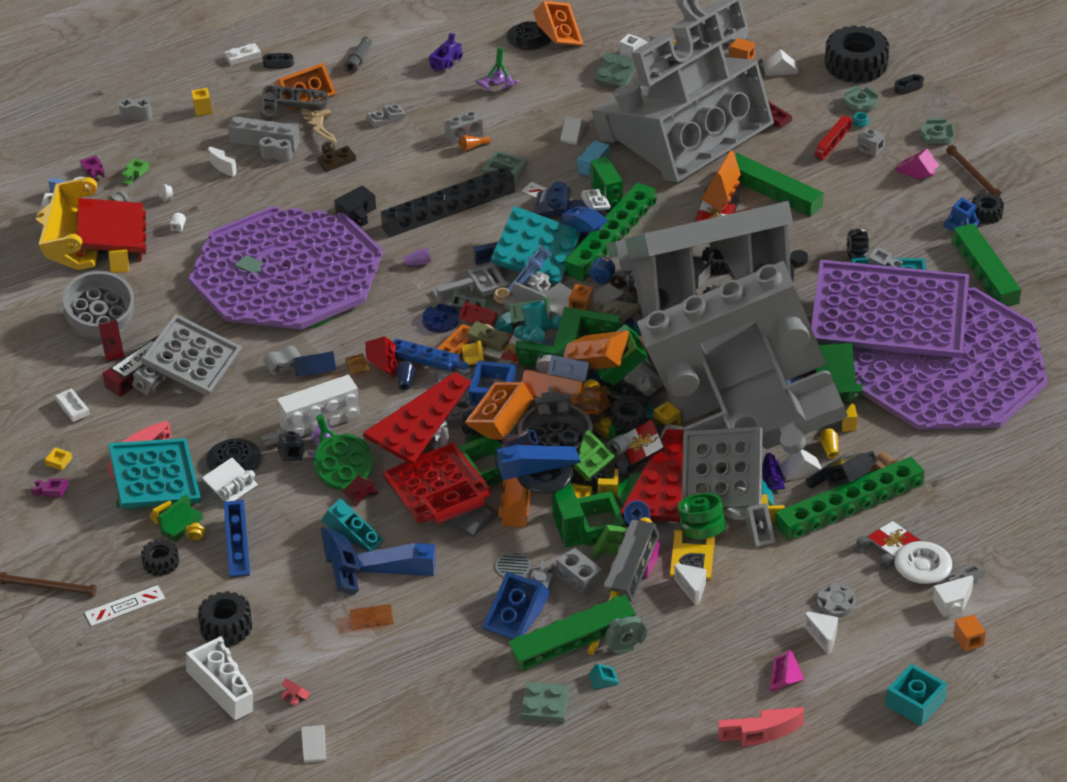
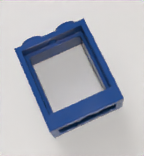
[468,361,516,406]

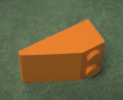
[533,1,583,46]

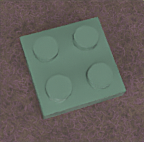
[594,52,635,88]
[521,682,569,723]

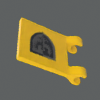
[670,530,715,580]

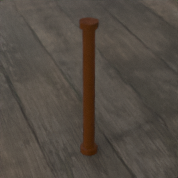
[946,145,1001,198]
[0,572,97,597]

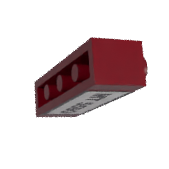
[102,335,175,397]

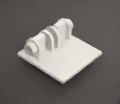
[202,458,258,502]

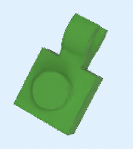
[122,158,149,185]

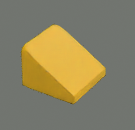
[109,250,129,273]
[842,404,858,432]
[150,500,172,525]

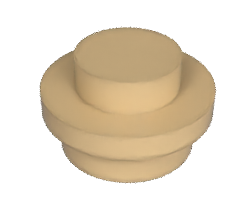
[493,288,512,304]

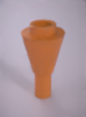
[458,135,491,152]

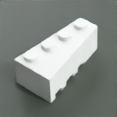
[186,636,253,720]

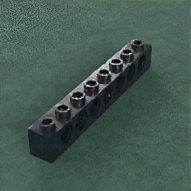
[381,166,515,237]

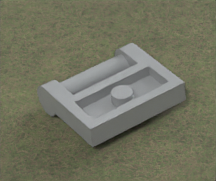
[468,263,511,297]

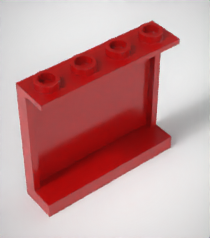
[76,198,146,261]

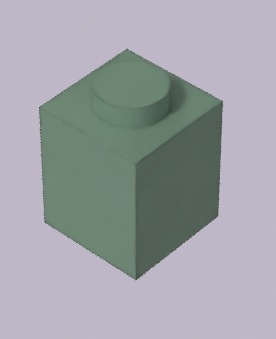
[235,255,263,274]

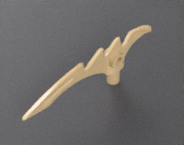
[301,108,337,143]

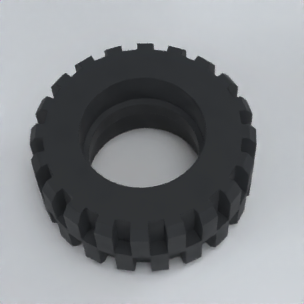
[825,25,889,83]

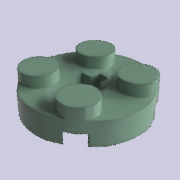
[844,86,878,113]
[920,118,956,145]
[605,616,647,654]

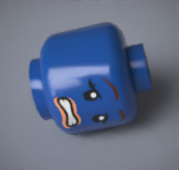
[589,257,616,284]

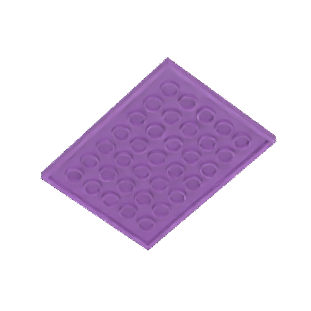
[811,260,969,358]

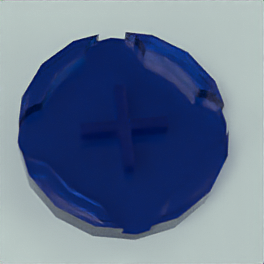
[422,304,459,333]

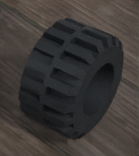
[198,591,253,647]

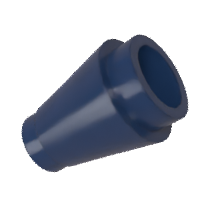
[396,361,415,390]

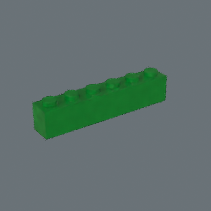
[735,153,824,217]
[951,223,1021,307]
[509,594,636,672]

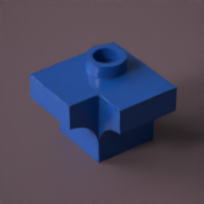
[943,197,981,232]

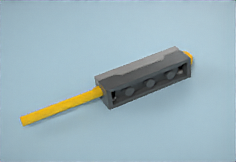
[587,517,659,655]

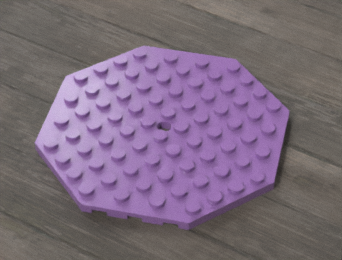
[189,206,383,329]
[852,288,1048,430]

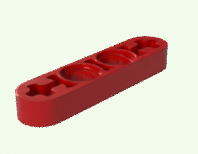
[815,115,852,160]

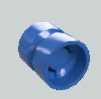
[624,500,650,527]

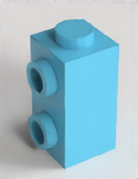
[577,140,610,177]

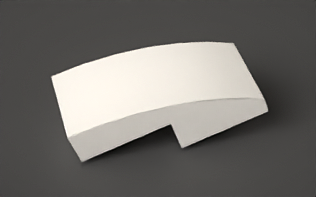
[208,147,237,177]
[581,189,610,211]

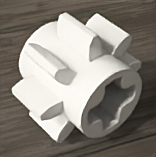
[527,271,551,292]

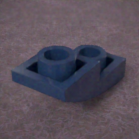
[293,351,336,376]

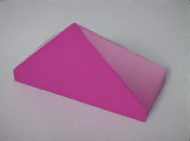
[770,650,805,692]

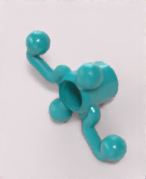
[514,301,562,343]

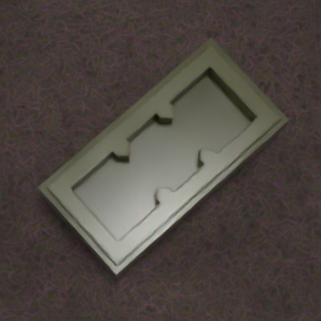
[467,321,509,352]

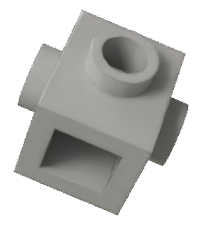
[857,128,885,157]
[132,365,164,396]

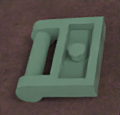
[482,150,527,182]

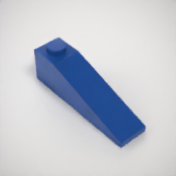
[497,445,581,480]
[224,500,250,577]
[356,543,436,576]

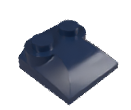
[532,182,571,217]

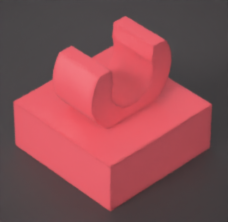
[281,678,310,706]

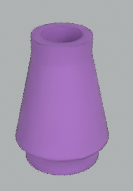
[404,248,431,267]

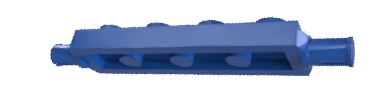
[393,339,468,371]

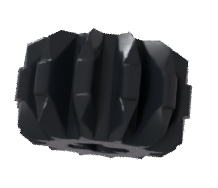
[846,229,869,259]

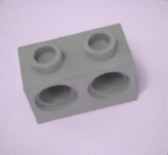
[444,110,483,145]
[556,548,602,596]

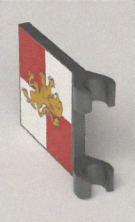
[855,520,922,570]

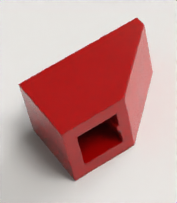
[365,336,397,378]

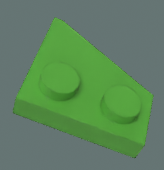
[573,430,615,481]
[590,525,627,559]

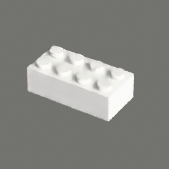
[277,374,360,437]

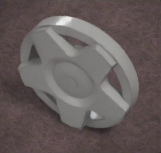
[817,583,856,617]

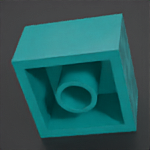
[885,663,948,727]

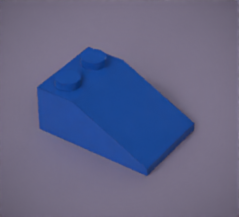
[482,572,550,639]

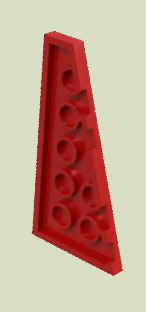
[362,372,471,466]
[620,429,684,523]

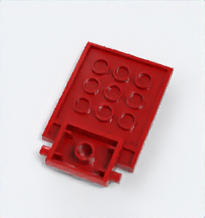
[382,442,491,525]

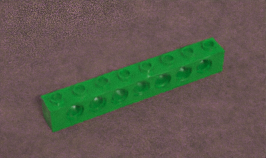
[565,182,657,282]
[775,456,925,541]

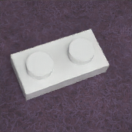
[224,43,261,65]

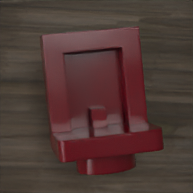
[342,474,378,506]

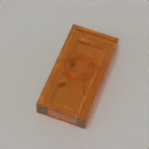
[349,604,394,630]

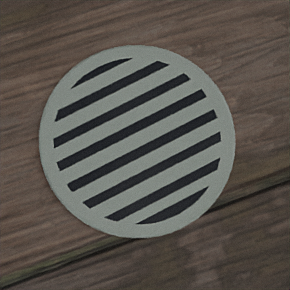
[495,552,532,577]

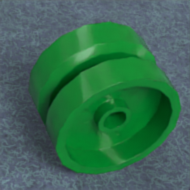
[678,493,726,539]

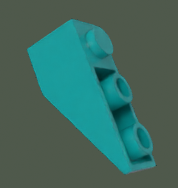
[321,498,384,552]

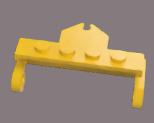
[35,177,99,270]

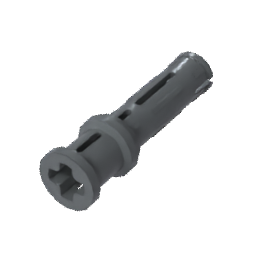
[343,37,372,74]

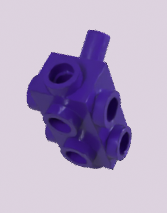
[429,33,463,72]

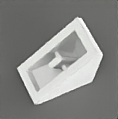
[763,49,799,76]
[560,116,587,145]
[779,449,822,481]
[674,564,706,606]
[804,612,838,654]
[301,725,326,763]

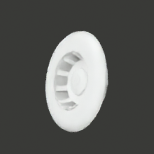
[894,541,952,584]

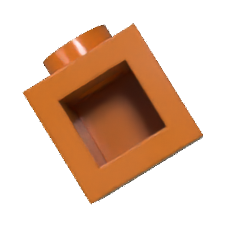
[728,38,755,60]
[569,284,594,311]
[953,614,986,652]

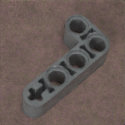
[260,85,328,121]

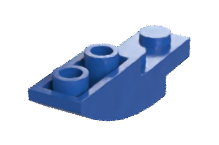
[558,206,608,233]

